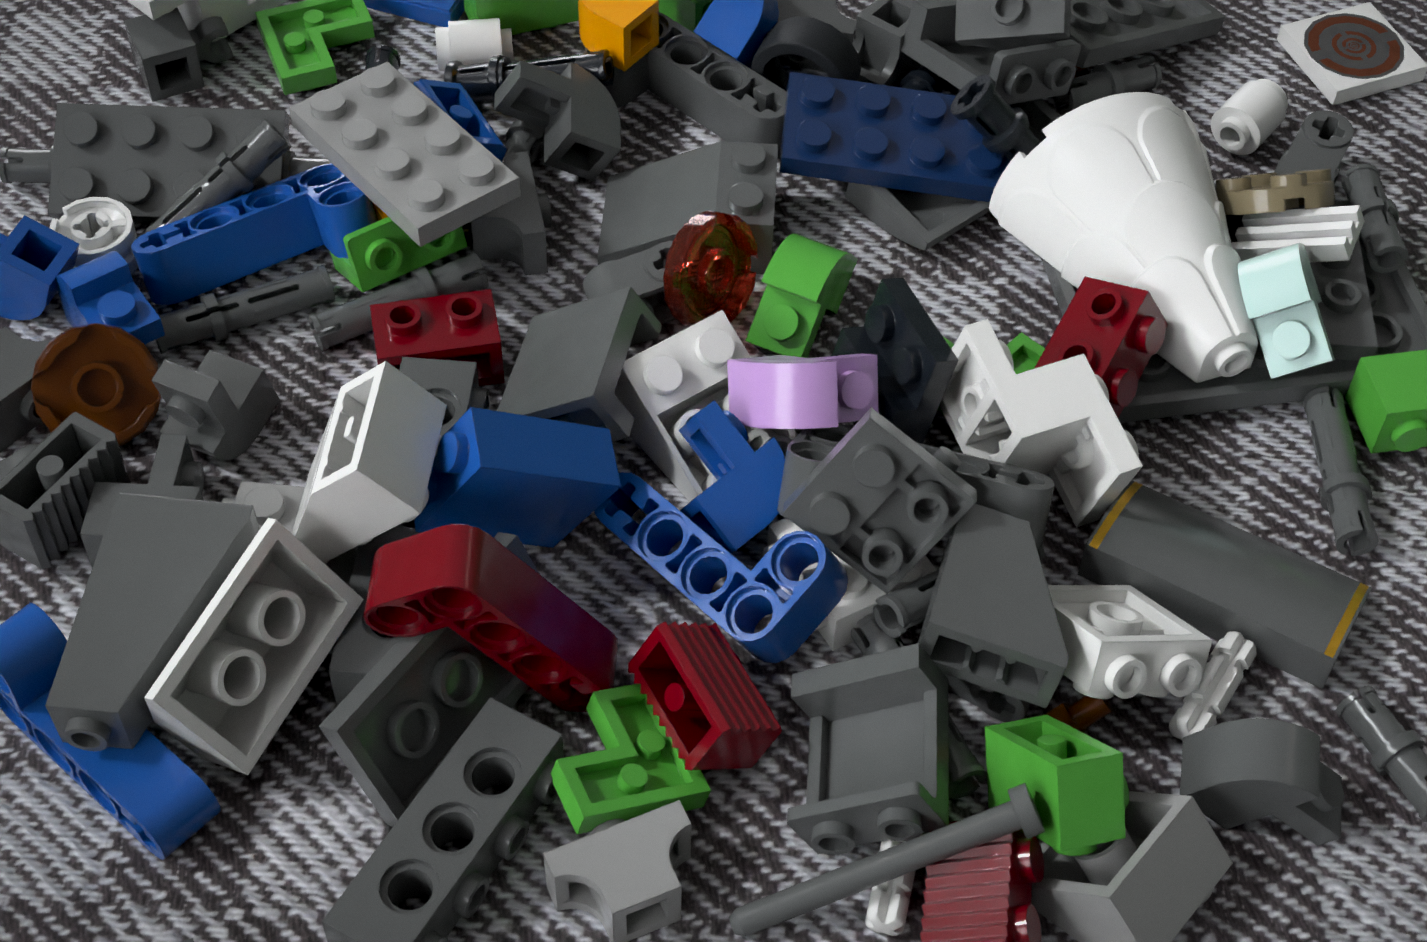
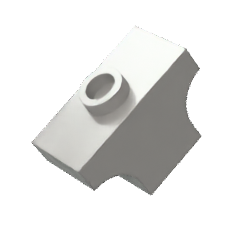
[543,800,691,942]

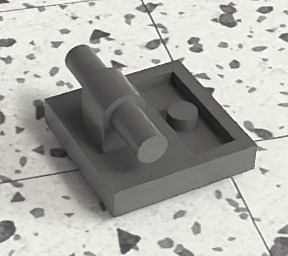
[782,407,977,594]

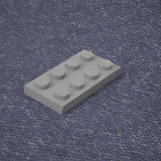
[289,62,521,247]

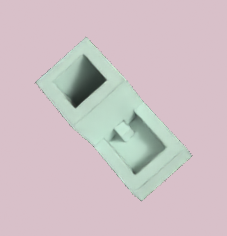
[1238,243,1335,379]

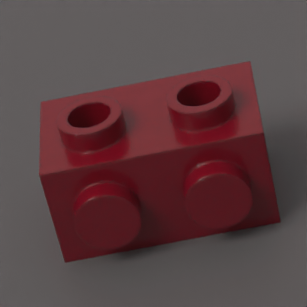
[1034,276,1168,418]
[370,289,505,386]

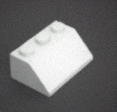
[144,518,364,775]

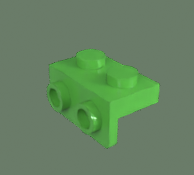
[330,217,467,292]

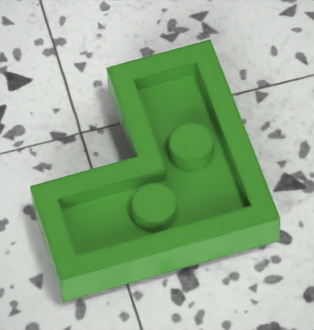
[255,0,375,95]
[551,684,711,834]

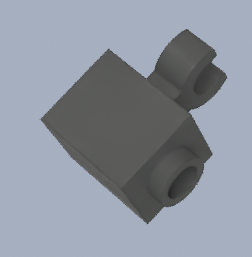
[124,7,233,102]

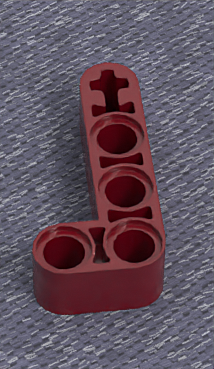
[364,524,618,712]

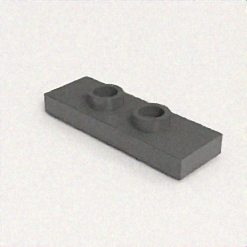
[1310,237,1379,360]

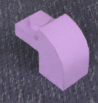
[727,353,879,429]

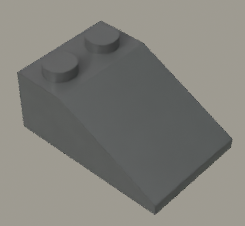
[598,141,778,275]

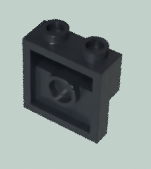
[831,278,959,444]

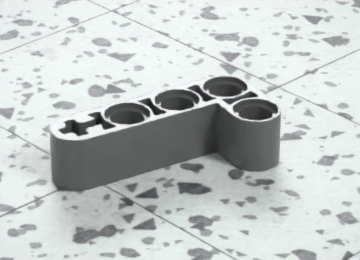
[584,12,786,158]
[777,424,1055,550]

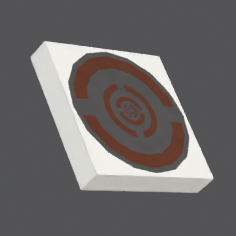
[1277,2,1427,105]

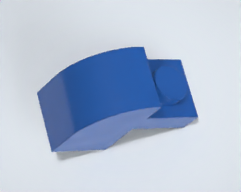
[693,0,779,69]
[0,215,80,320]
[56,251,165,344]
[679,400,785,553]

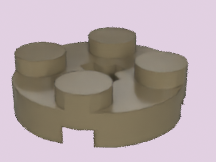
[1216,169,1336,215]

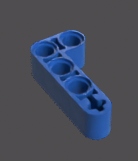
[131,163,378,305]
[594,472,848,663]
[0,602,221,860]

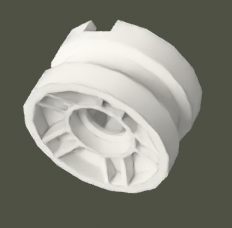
[49,197,138,274]

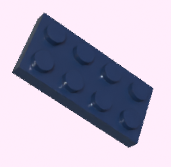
[779,72,1011,202]

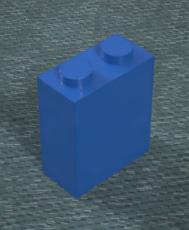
[414,407,621,548]

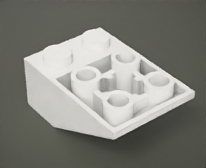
[614,310,797,502]
[292,361,447,564]

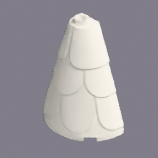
[989,92,1258,383]

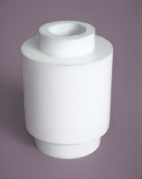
[435,18,514,71]
[1211,79,1288,155]

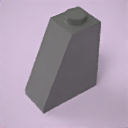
[918,504,1069,708]

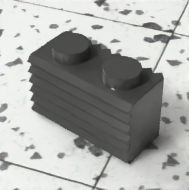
[0,412,131,569]

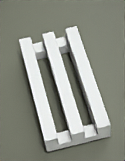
[1231,205,1365,262]

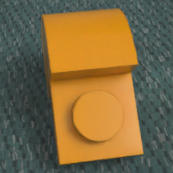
[578,0,659,72]

